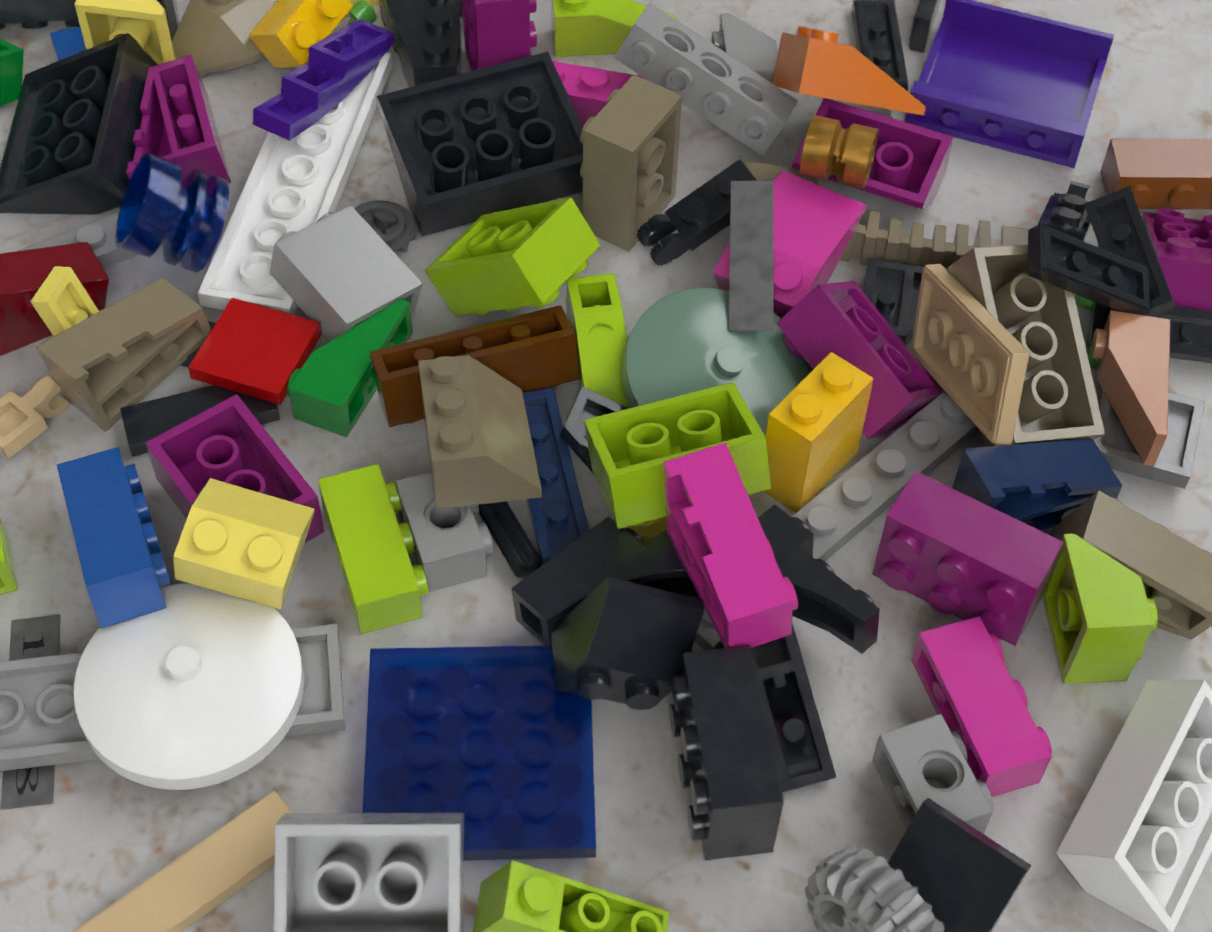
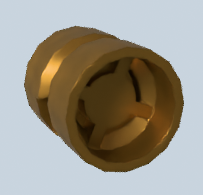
[800,115,879,189]

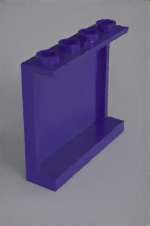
[904,0,1114,168]

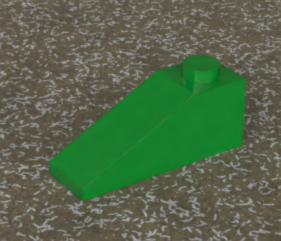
[287,299,413,438]

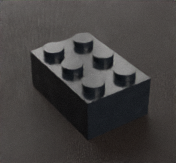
[669,645,784,861]

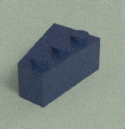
[952,439,1122,534]

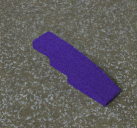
[253,19,396,141]

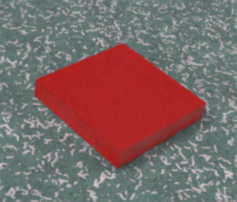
[188,298,322,405]

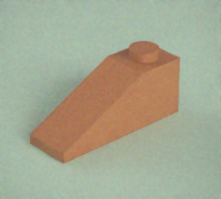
[1090,310,1170,466]

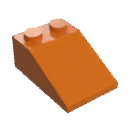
[772,26,926,116]

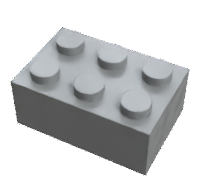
[274,813,464,932]

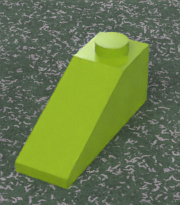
[551,0,676,57]

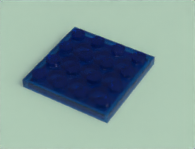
[362,645,596,861]

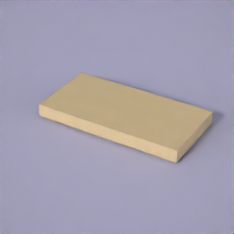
[910,264,1030,446]

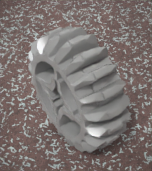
[805,845,945,932]

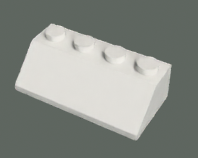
[1056,680,1212,932]

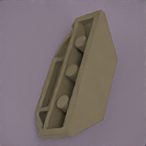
[171,0,278,77]

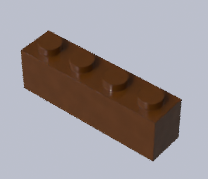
[370,305,580,428]

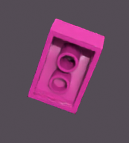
[713,170,866,318]

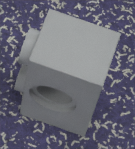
[396,472,494,592]
[872,714,993,834]

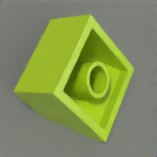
[1042,534,1158,684]

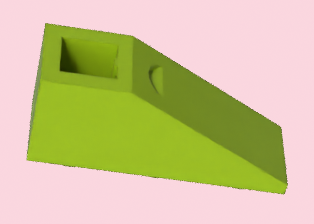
[566,273,630,408]
[473,860,669,932]

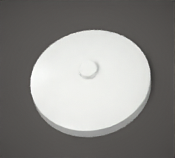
[74,583,304,790]

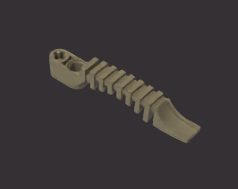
[744,162,1029,270]

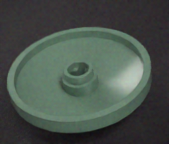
[621,288,813,437]

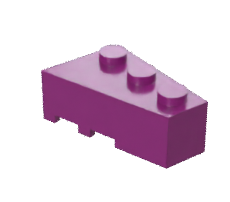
[126,55,231,207]

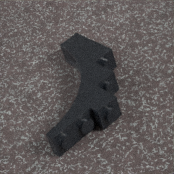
[511,505,880,654]

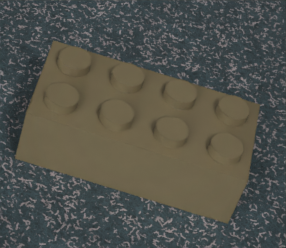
[947,244,1105,447]

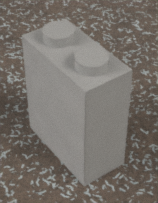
[269,206,423,341]

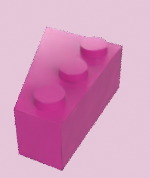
[663,442,798,648]

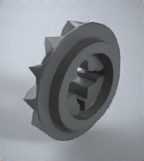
[354,201,415,252]

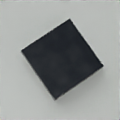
[888,798,1032,932]

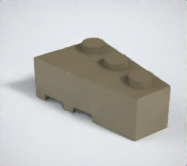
[35,277,212,432]

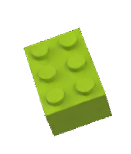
[424,197,601,316]
[584,382,771,529]

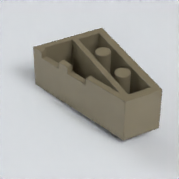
[1047,490,1212,640]

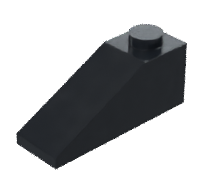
[751,623,837,792]

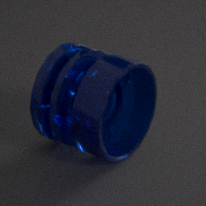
[115,152,230,273]

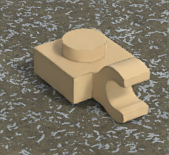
[0,376,69,459]

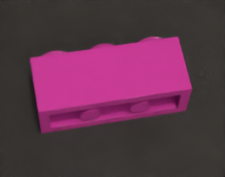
[911,616,1052,797]

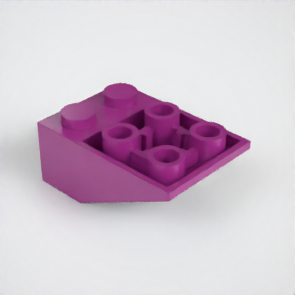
[1142,208,1212,311]

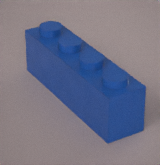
[57,447,171,629]

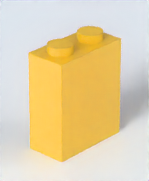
[763,352,874,513]

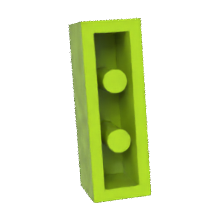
[318,464,429,634]

